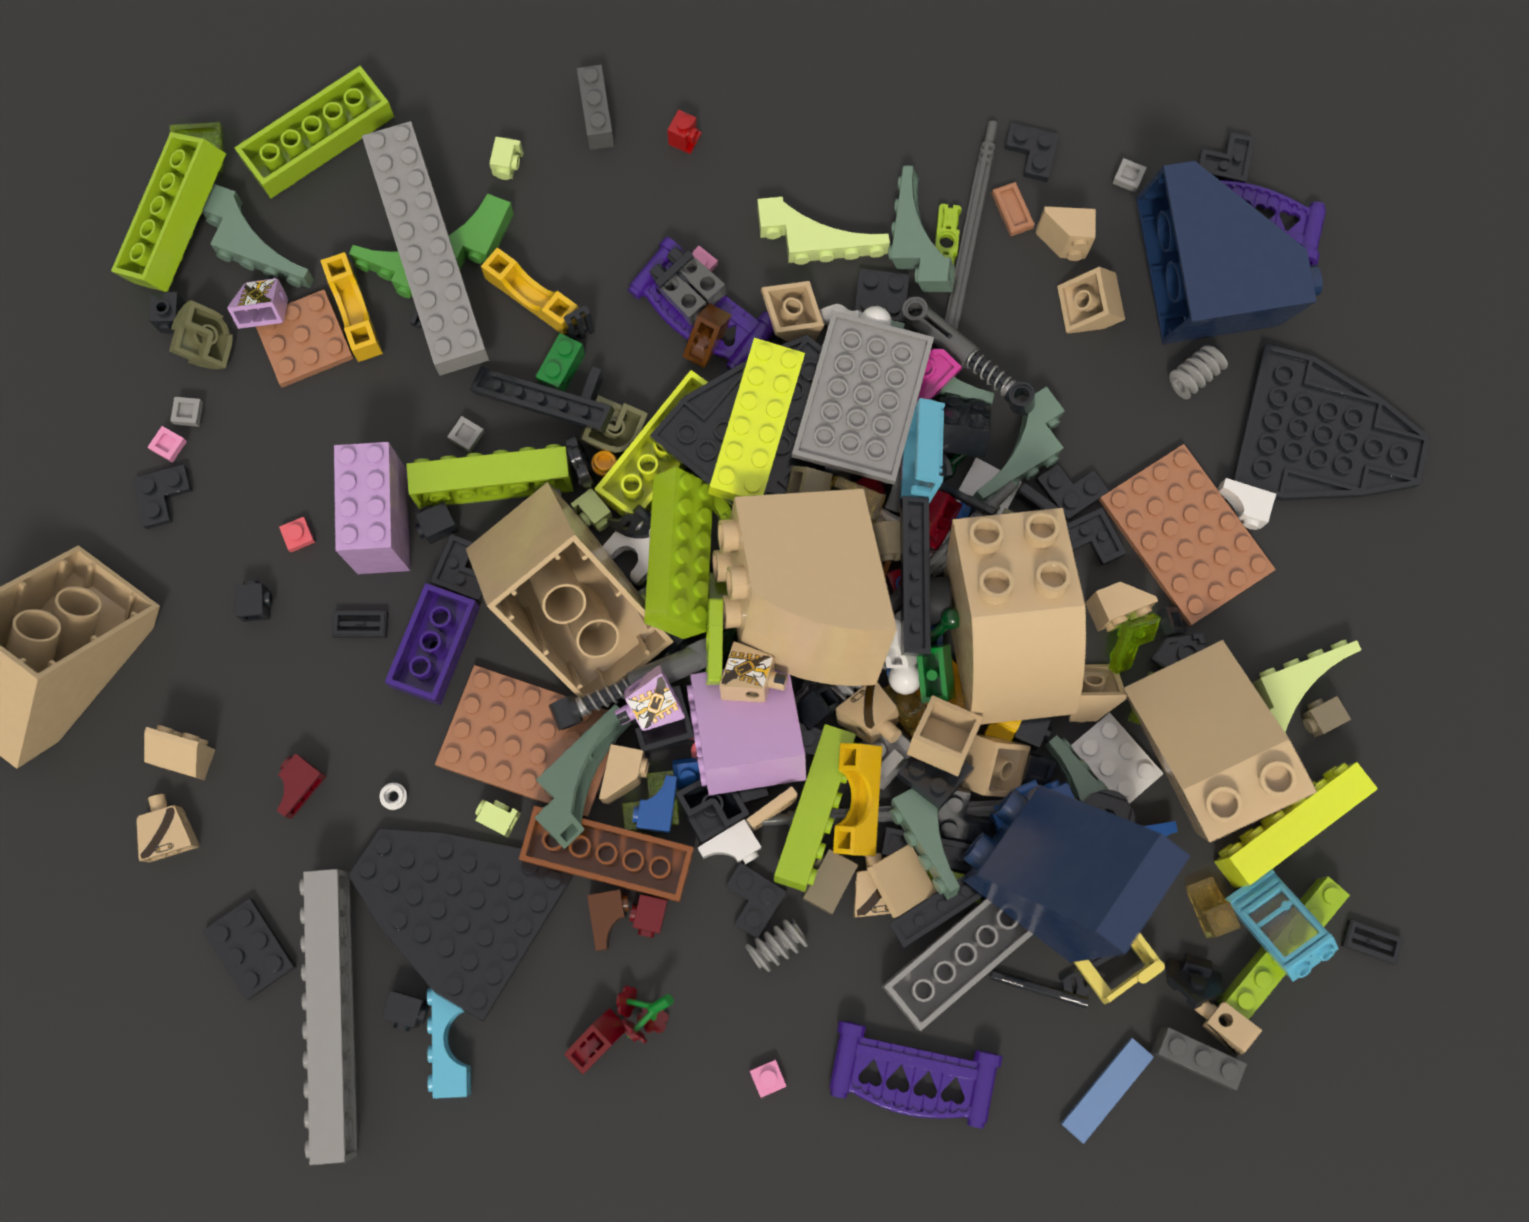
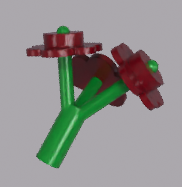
[616,986,674,1044]

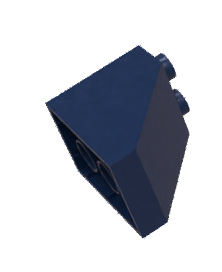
[1136,161,1323,345]
[963,785,1190,963]

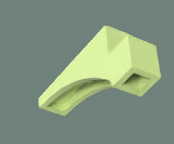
[758,197,890,265]
[1253,639,1361,734]

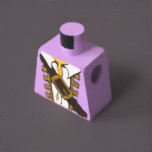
[228,275,288,329]
[615,665,685,731]

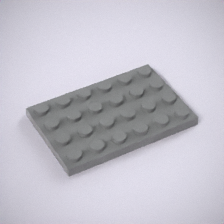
[792,311,934,485]

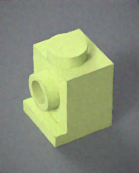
[489,137,523,180]
[571,488,613,532]
[475,800,521,837]

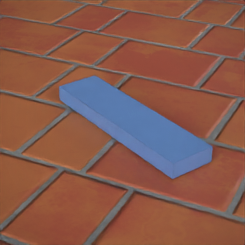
[1060,1038,1154,1144]

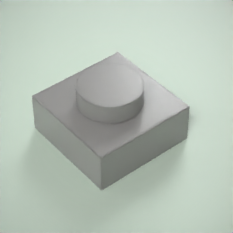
[1113,158,1147,192]
[170,397,203,427]
[447,416,484,453]

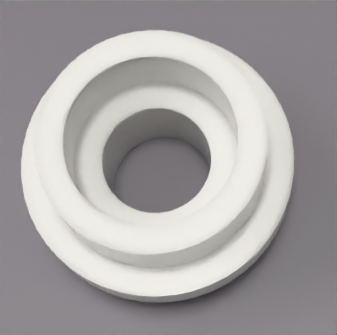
[380,783,407,810]

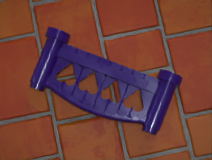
[1220,180,1326,265]
[627,237,776,370]
[829,1020,1003,1128]

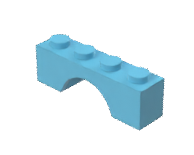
[427,988,471,1098]

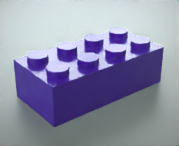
[385,583,480,705]

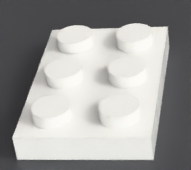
[1071,713,1164,803]

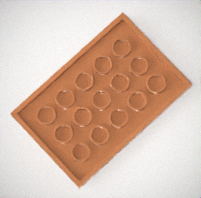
[1099,444,1276,627]
[435,665,617,818]

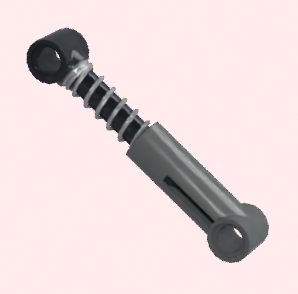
[902,297,1035,415]
[548,638,706,731]

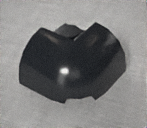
[675,780,750,844]

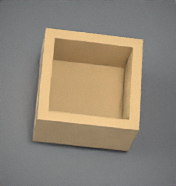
[907,695,983,776]

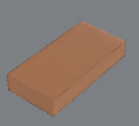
[992,182,1035,237]

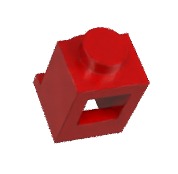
[667,109,701,155]

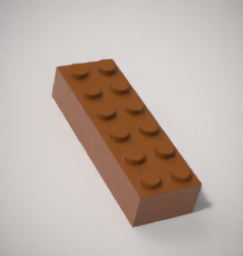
[519,806,694,903]

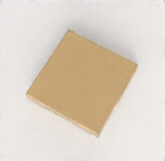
[747,786,797,832]
[867,845,937,918]

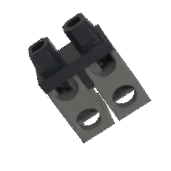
[649,247,727,327]

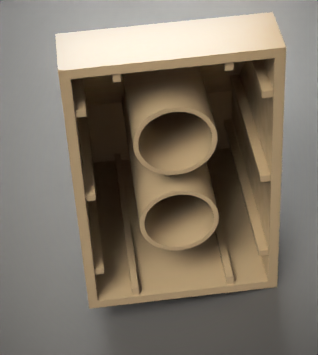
[466,482,674,697]
[0,545,160,769]
[1123,640,1317,842]

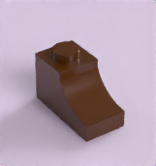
[682,303,732,369]
[587,889,630,951]

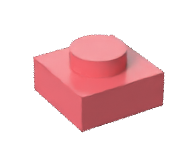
[279,517,315,552]

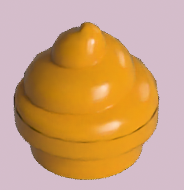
[591,451,617,477]

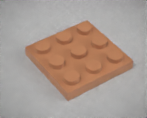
[256,290,354,388]

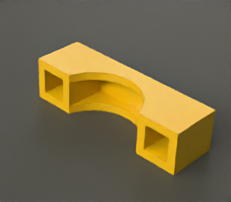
[481,248,578,335]
[320,252,383,362]
[833,743,882,856]

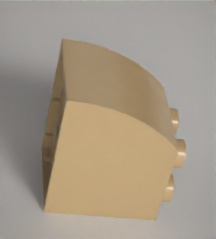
[712,489,897,686]
[943,508,1086,724]

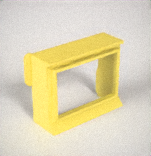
[1073,933,1165,1004]

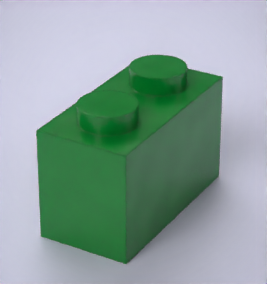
[536,333,585,392]
[917,644,956,703]

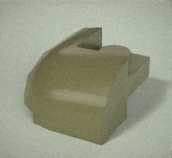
[169,300,233,369]
[580,395,648,453]

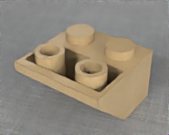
[1085,582,1158,632]
[144,725,216,780]

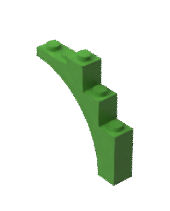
[349,194,514,298]

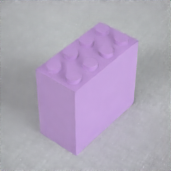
[334,442,410,574]
[687,669,806,795]

